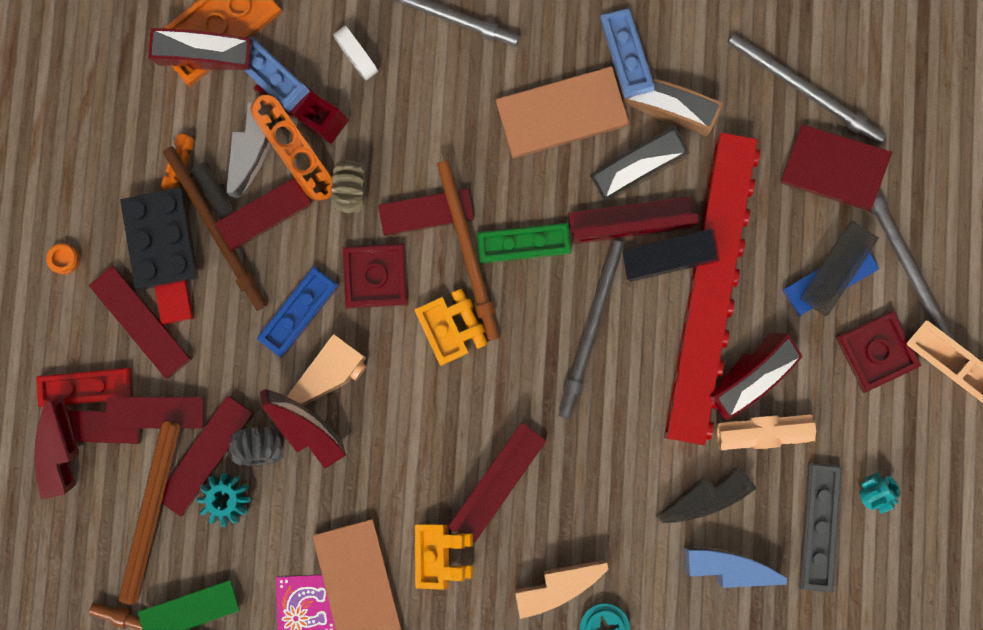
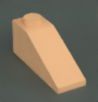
[287,334,367,406]

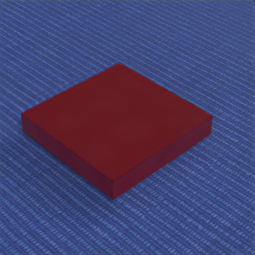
[343,244,408,309]
[835,310,921,393]

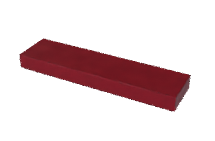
[88,266,192,379]
[162,396,254,517]

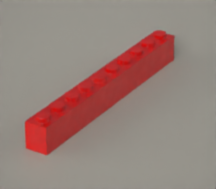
[664,133,760,445]

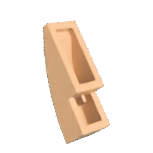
[906,320,983,403]
[515,560,608,619]

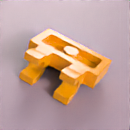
[415,524,473,590]

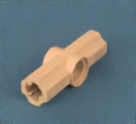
[716,414,816,450]

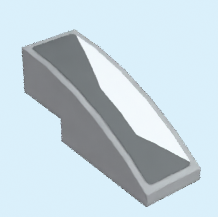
[227,103,277,199]

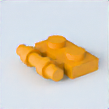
[415,289,488,366]

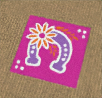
[276,575,336,630]

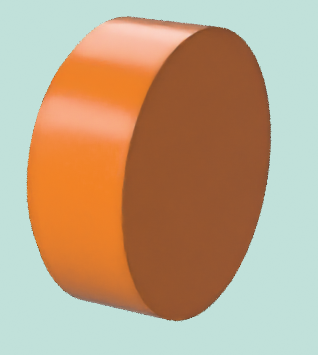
[46,243,80,275]

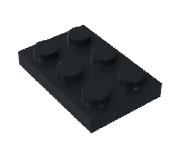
[120,187,199,290]

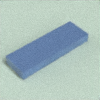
[600,8,655,98]
[244,36,310,113]

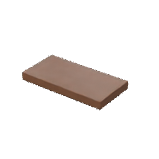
[495,66,629,159]
[312,519,402,630]

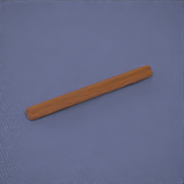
[119,421,180,605]

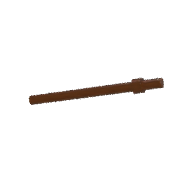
[163,146,267,311]

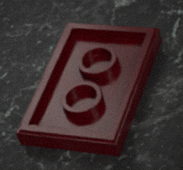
[781,125,892,212]

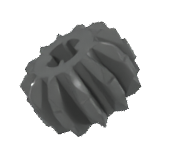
[229,426,284,466]

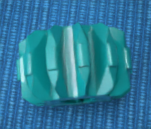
[196,473,252,527]

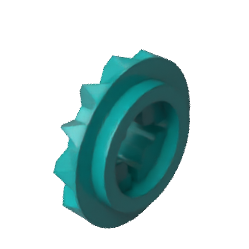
[580,604,630,630]

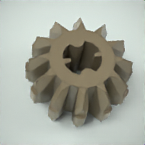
[331,160,367,213]

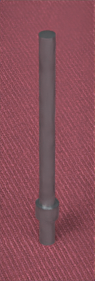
[394,0,520,47]
[728,33,887,145]
[871,193,955,340]
[558,240,624,419]

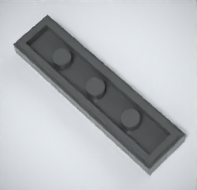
[799,463,842,593]

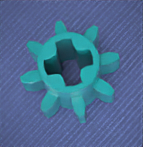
[859,472,901,514]

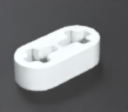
[333,26,378,81]

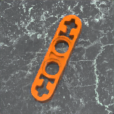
[250,95,332,201]

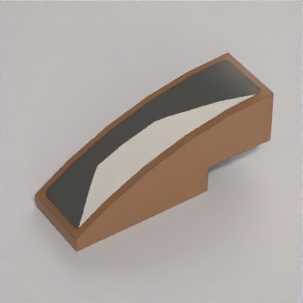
[623,78,723,137]

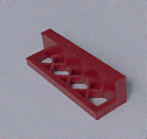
[568,196,699,245]
[448,422,547,544]

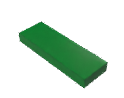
[477,223,571,264]
[137,580,240,630]

